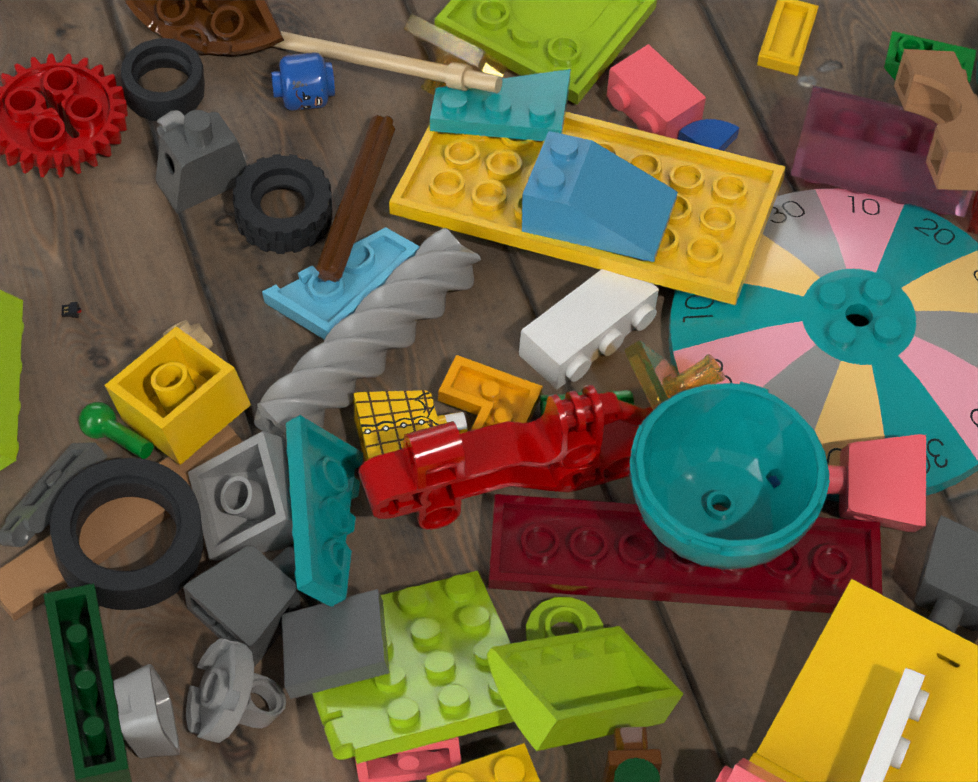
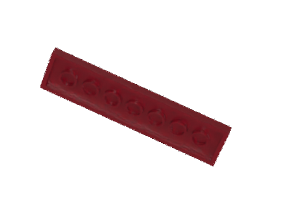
[488,494,883,614]

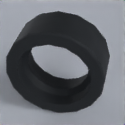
[121,38,205,121]

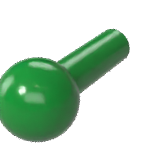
[78,402,154,459]

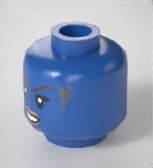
[271,52,335,111]

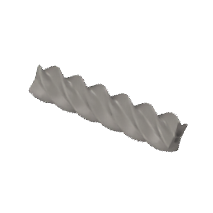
[254,228,481,439]

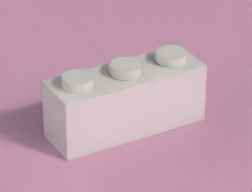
[519,269,659,390]

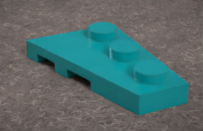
[430,69,571,141]

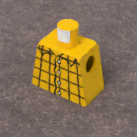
[354,390,468,462]

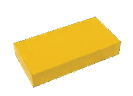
[757,0,819,76]

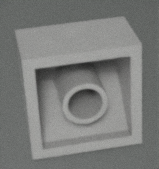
[188,431,294,561]

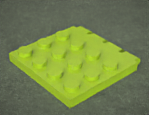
[434,0,657,105]
[312,571,514,764]

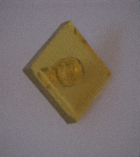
[404,14,507,95]
[624,340,726,410]

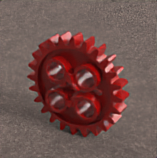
[0,53,128,178]

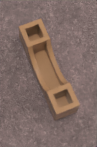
[894,49,978,191]

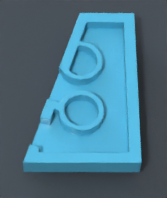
[262,227,420,340]

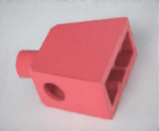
[827,434,926,532]

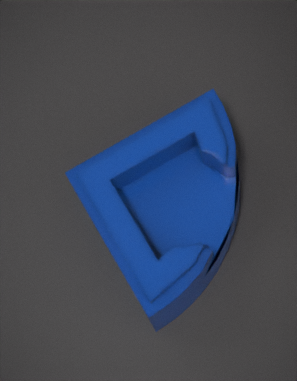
[678,119,739,151]

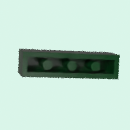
[43,583,132,782]

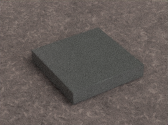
[282,589,390,699]

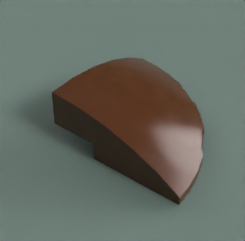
[125,0,284,55]

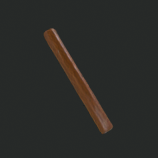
[316,115,395,282]

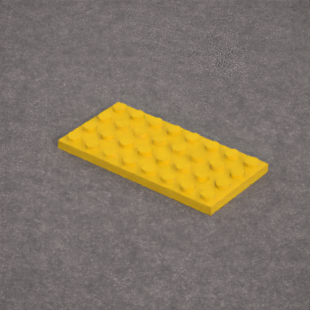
[389,112,785,305]

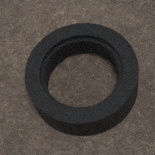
[50,458,203,610]

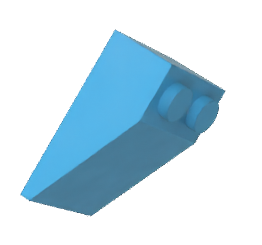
[522,131,678,262]

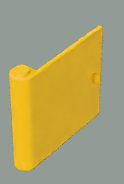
[749,579,978,782]

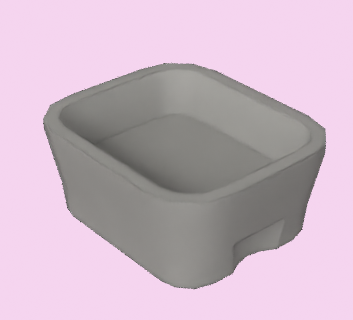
[114,664,180,759]

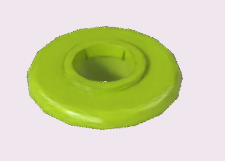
[526,597,604,641]

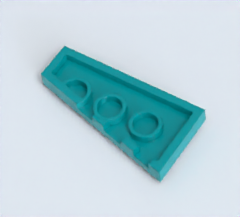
[286,415,364,607]

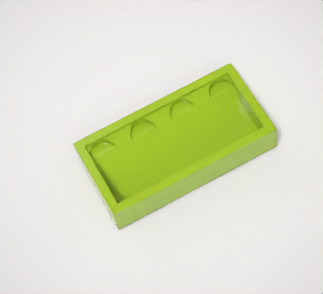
[486,626,684,751]

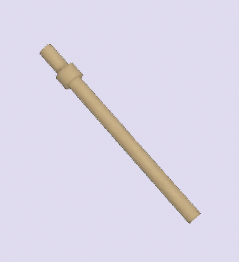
[271,31,503,93]

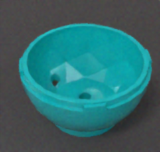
[630,381,830,570]

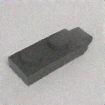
[0,443,107,547]

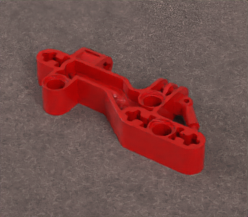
[358,385,658,530]

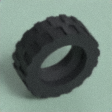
[233,154,332,254]

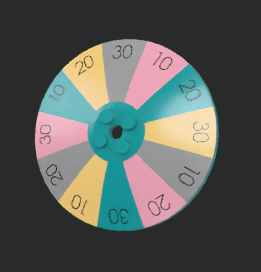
[668,188,978,502]

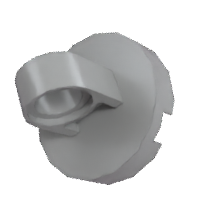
[186,638,286,743]

